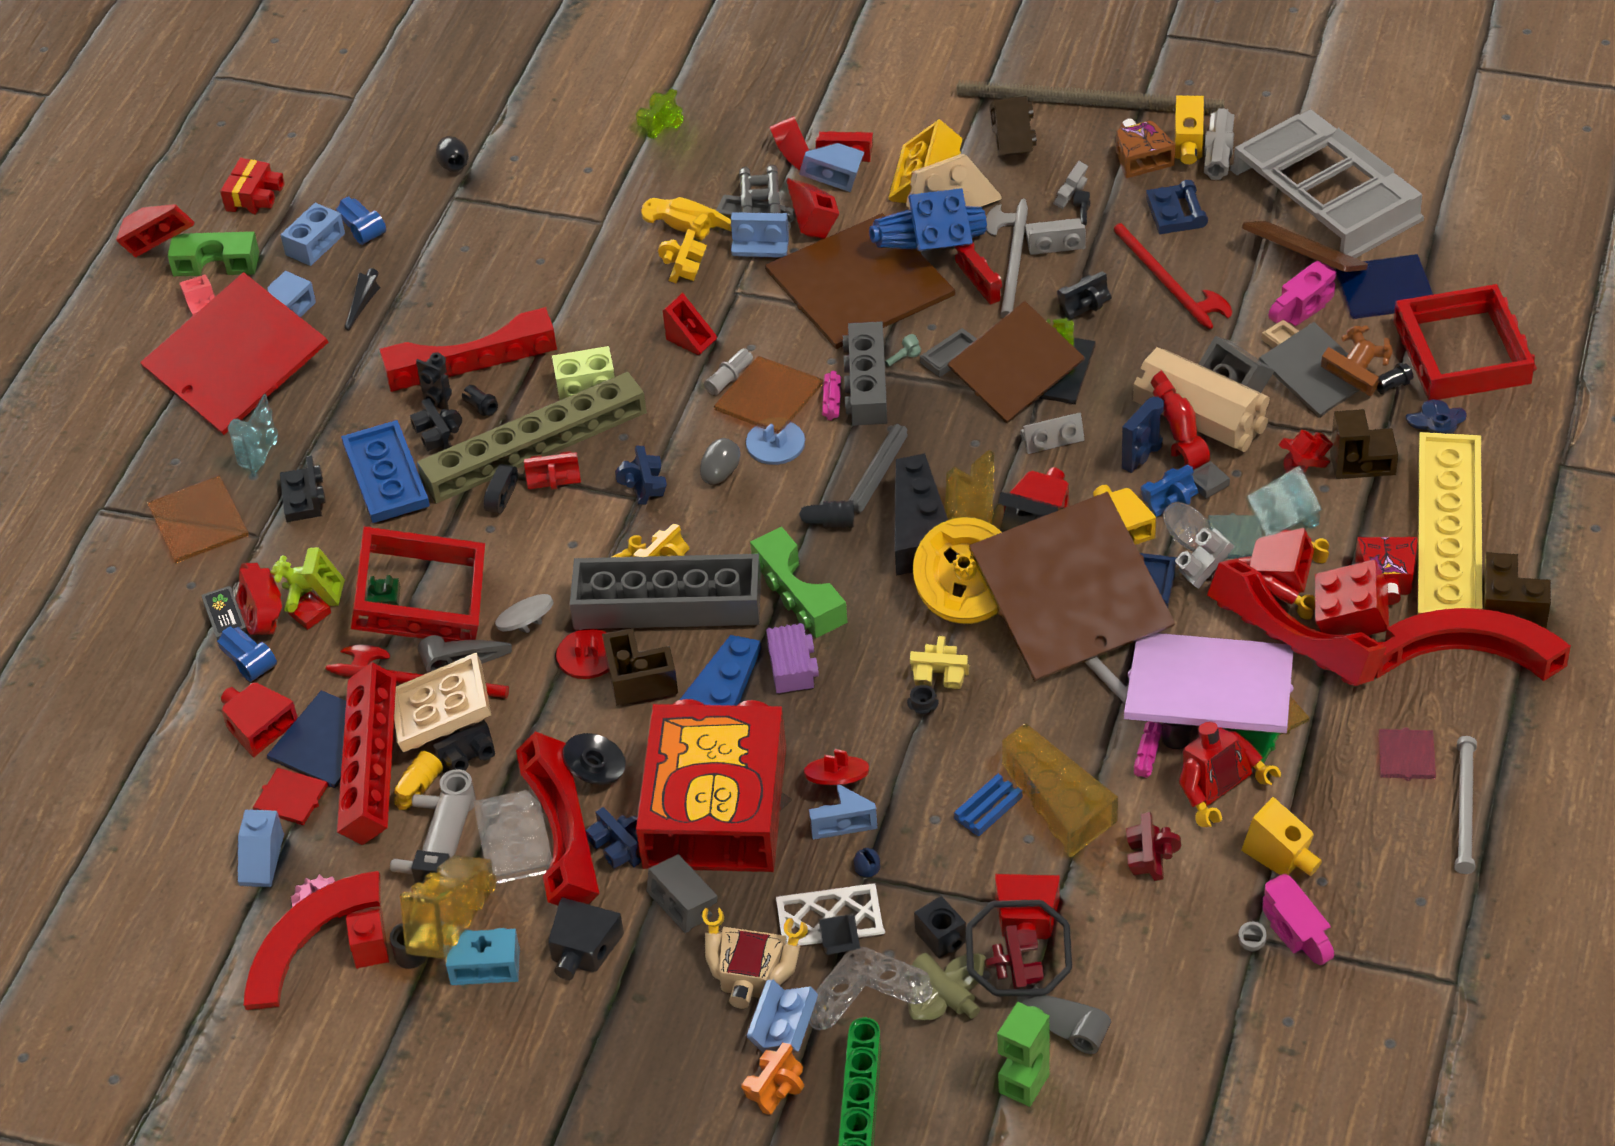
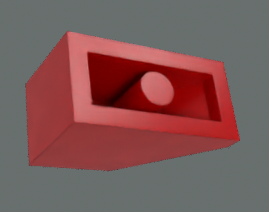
[346,906,389,969]

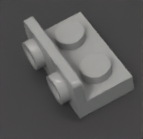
[1025,218,1086,255]

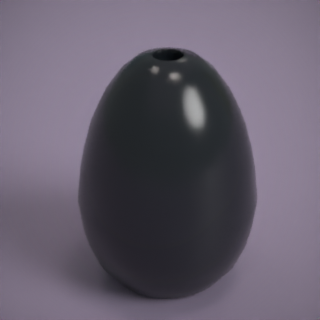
[436,136,469,172]

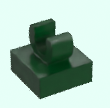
[366,575,400,606]

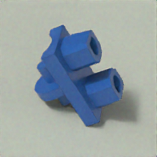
[1140,465,1198,517]

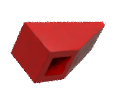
[786,178,839,239]

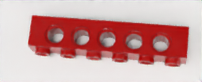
[337,662,397,845]

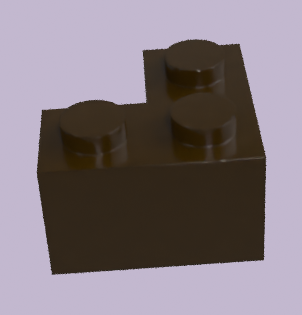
[989,96,1037,157]
[1330,409,1398,480]
[1482,552,1551,628]
[602,628,678,706]

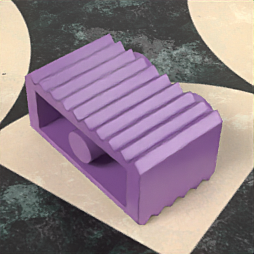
[766,623,819,693]

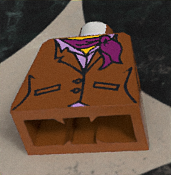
[1116,119,1175,179]

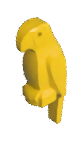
[641,197,732,241]

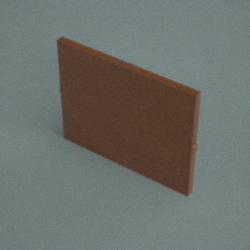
[948,301,1085,423]

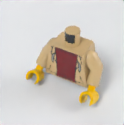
[702,908,808,1009]

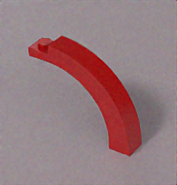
[1375,608,1571,682]

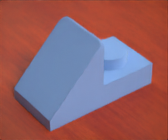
[809,785,878,840]

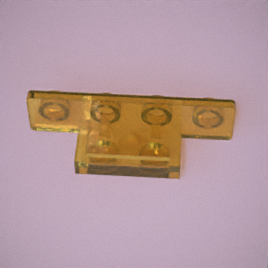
[945,450,995,524]

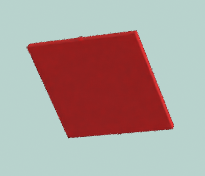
[140,272,329,435]

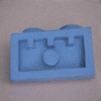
[731,212,789,257]
[747,979,818,1053]

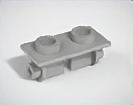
[1020,412,1085,454]

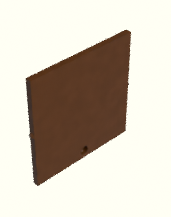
[765,213,955,349]
[969,491,1175,682]

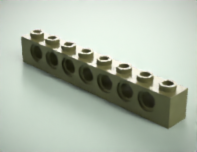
[417,372,647,504]

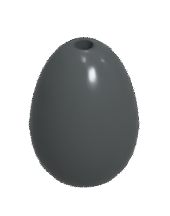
[700,438,741,485]

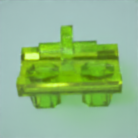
[636,88,684,139]

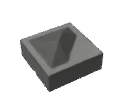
[1193,461,1230,499]

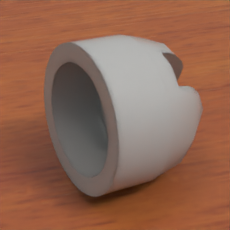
[1239,921,1266,952]

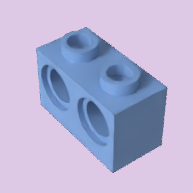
[280,203,345,266]

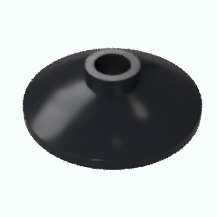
[562,733,626,785]

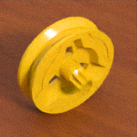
[913,517,1002,624]

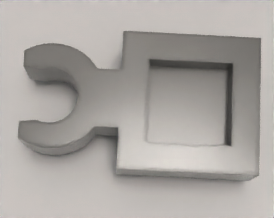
[1053,161,1088,209]

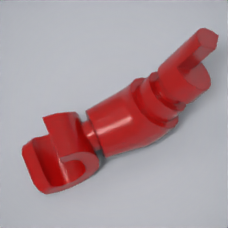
[1150,370,1210,470]

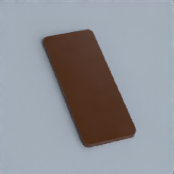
[1242,221,1368,272]

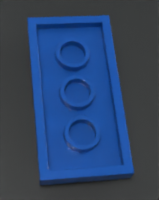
[341,420,430,523]

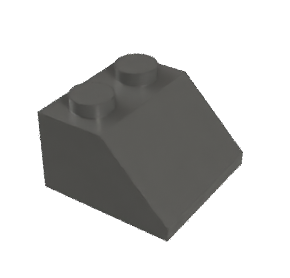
[1199,336,1275,393]

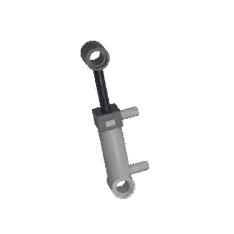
[389,769,476,969]

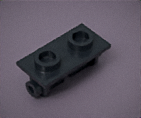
[416,352,452,410]

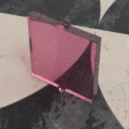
[1378,727,1436,781]

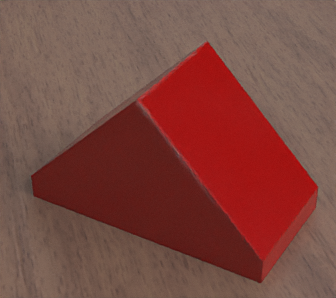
[662,293,718,355]

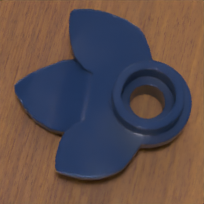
[1406,400,1467,434]

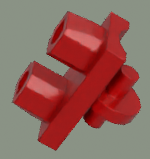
[1278,430,1333,477]
[524,451,581,490]

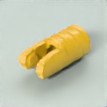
[394,751,443,810]

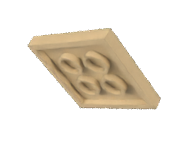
[394,653,491,752]

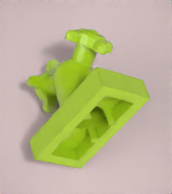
[270,547,345,613]

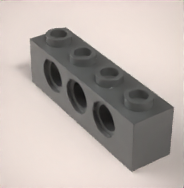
[843,321,888,426]

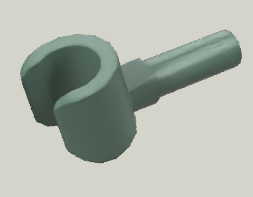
[885,334,921,367]

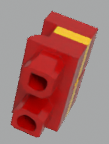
[220,158,285,215]

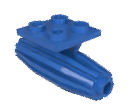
[869,188,987,251]

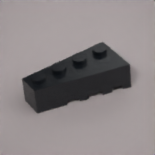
[895,453,948,576]

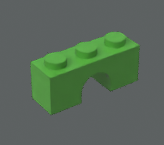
[168,232,259,277]
[997,1002,1050,1107]

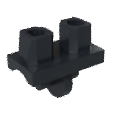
[1057,271,1112,319]
[410,398,462,452]
[433,720,496,773]

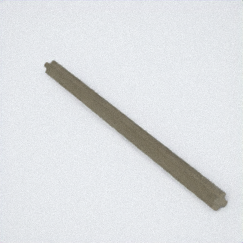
[956,80,1224,114]

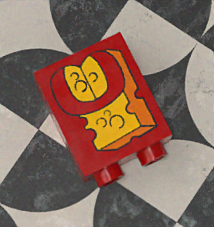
[636,699,786,872]

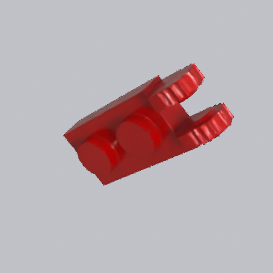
[955,243,1002,305]

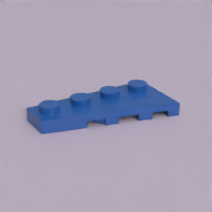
[680,635,761,706]

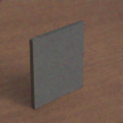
[1259,322,1359,418]

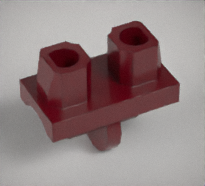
[1126,812,1182,881]
[985,925,1044,989]

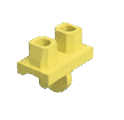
[910,636,969,689]

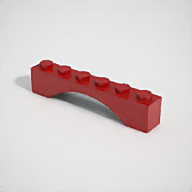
[379,307,557,392]
[1207,558,1387,686]
[516,731,600,906]

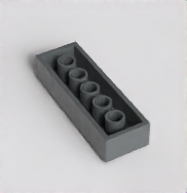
[570,554,761,629]

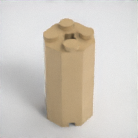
[1133,347,1270,452]

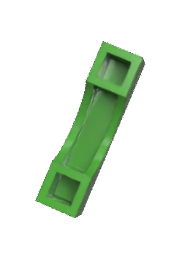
[750,526,848,638]

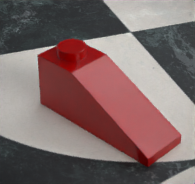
[116,204,195,258]

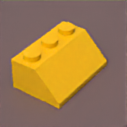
[888,119,963,203]

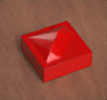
[288,590,331,630]

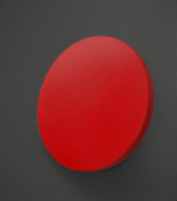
[556,629,608,679]
[804,749,869,785]

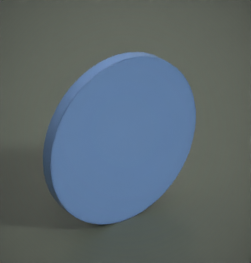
[746,420,805,465]

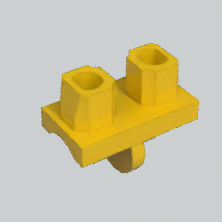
[658,229,707,284]
[633,524,690,557]

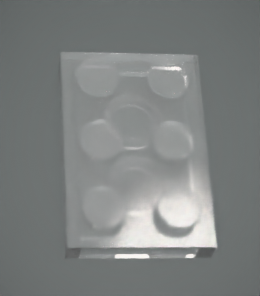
[473,789,552,885]

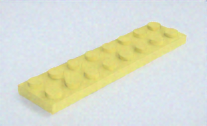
[1417,432,1483,615]

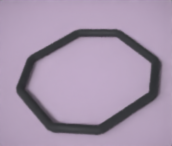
[965,900,1072,997]

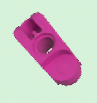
[1268,261,1336,326]
[1263,874,1334,965]

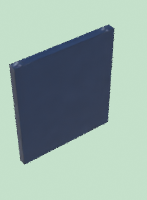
[267,690,346,788]

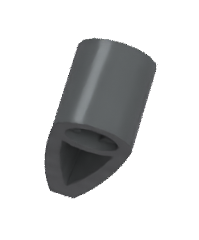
[417,635,512,673]
[1017,995,1111,1054]

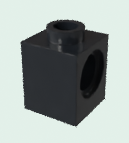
[914,896,966,959]

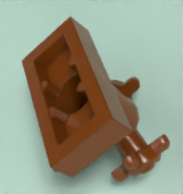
[1321,325,1393,397]

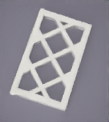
[776,883,885,946]

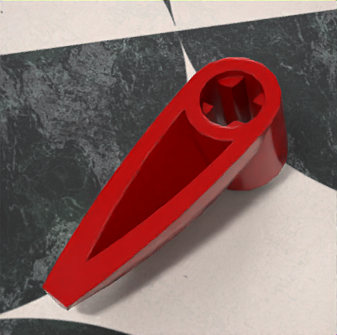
[769,116,809,171]

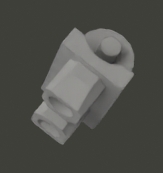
[1175,527,1235,589]

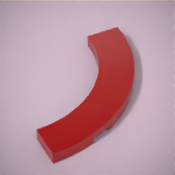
[244,871,381,1010]

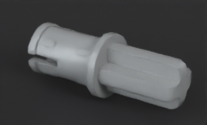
[704,348,753,396]

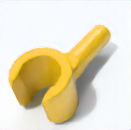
[612,535,646,557]

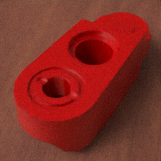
[236,563,282,635]

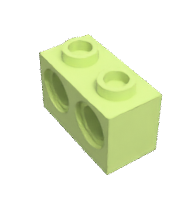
[552,346,615,400]

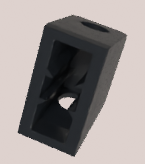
[548,898,624,980]

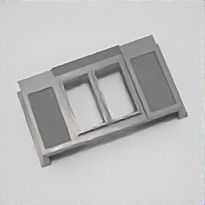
[1230,109,1424,258]

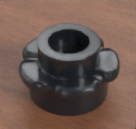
[907,685,939,714]

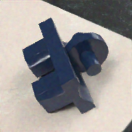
[615,446,667,505]
[585,807,641,868]

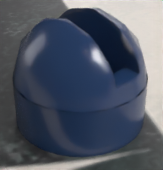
[854,848,881,877]

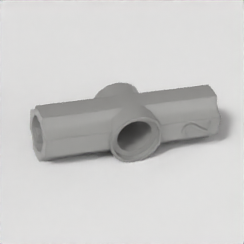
[1204,109,1234,180]

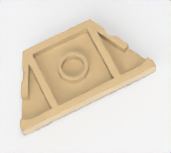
[906,154,1002,210]

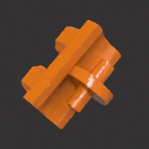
[742,1043,804,1115]

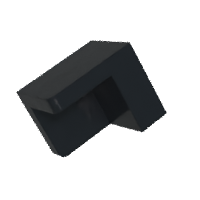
[818,913,860,955]

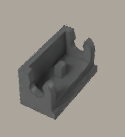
[646,854,718,933]

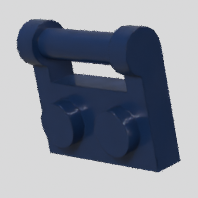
[1146,180,1208,235]
[1122,397,1164,473]

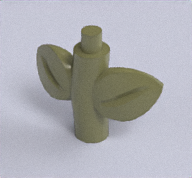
[908,953,985,1020]

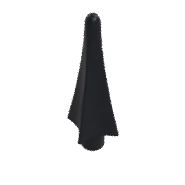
[345,268,381,330]

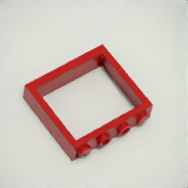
[1394,284,1537,400]
[351,526,485,642]

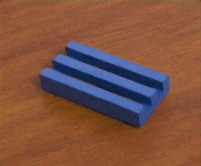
[954,774,1023,836]

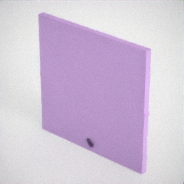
[1124,633,1294,733]

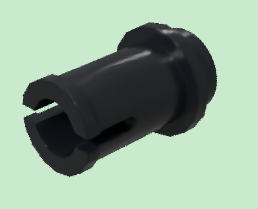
[1376,363,1414,394]
[462,385,498,416]

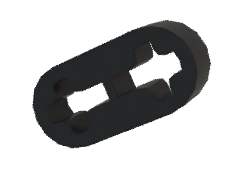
[484,464,518,514]

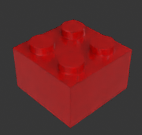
[1315,559,1389,636]

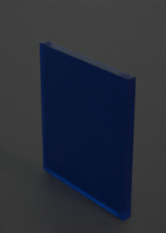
[1334,254,1433,319]

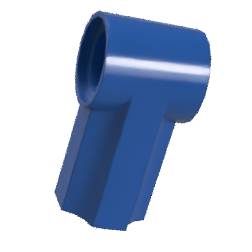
[336,196,386,245]
[217,626,277,682]

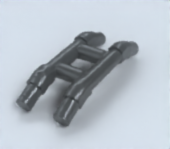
[739,164,781,213]

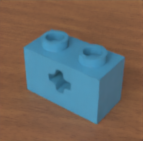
[446,928,520,985]

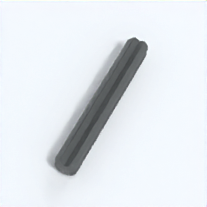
[848,424,908,513]

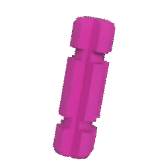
[822,371,841,420]
[1134,721,1162,778]

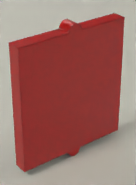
[253,767,328,825]

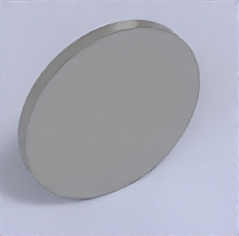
[495,594,554,633]

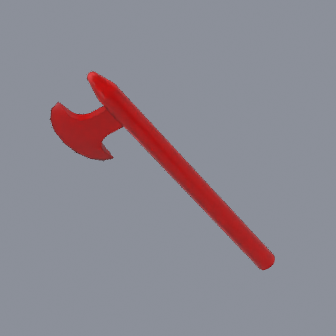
[1114,223,1232,329]
[325,644,509,698]

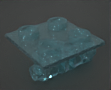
[228,394,278,477]
[1247,466,1322,536]

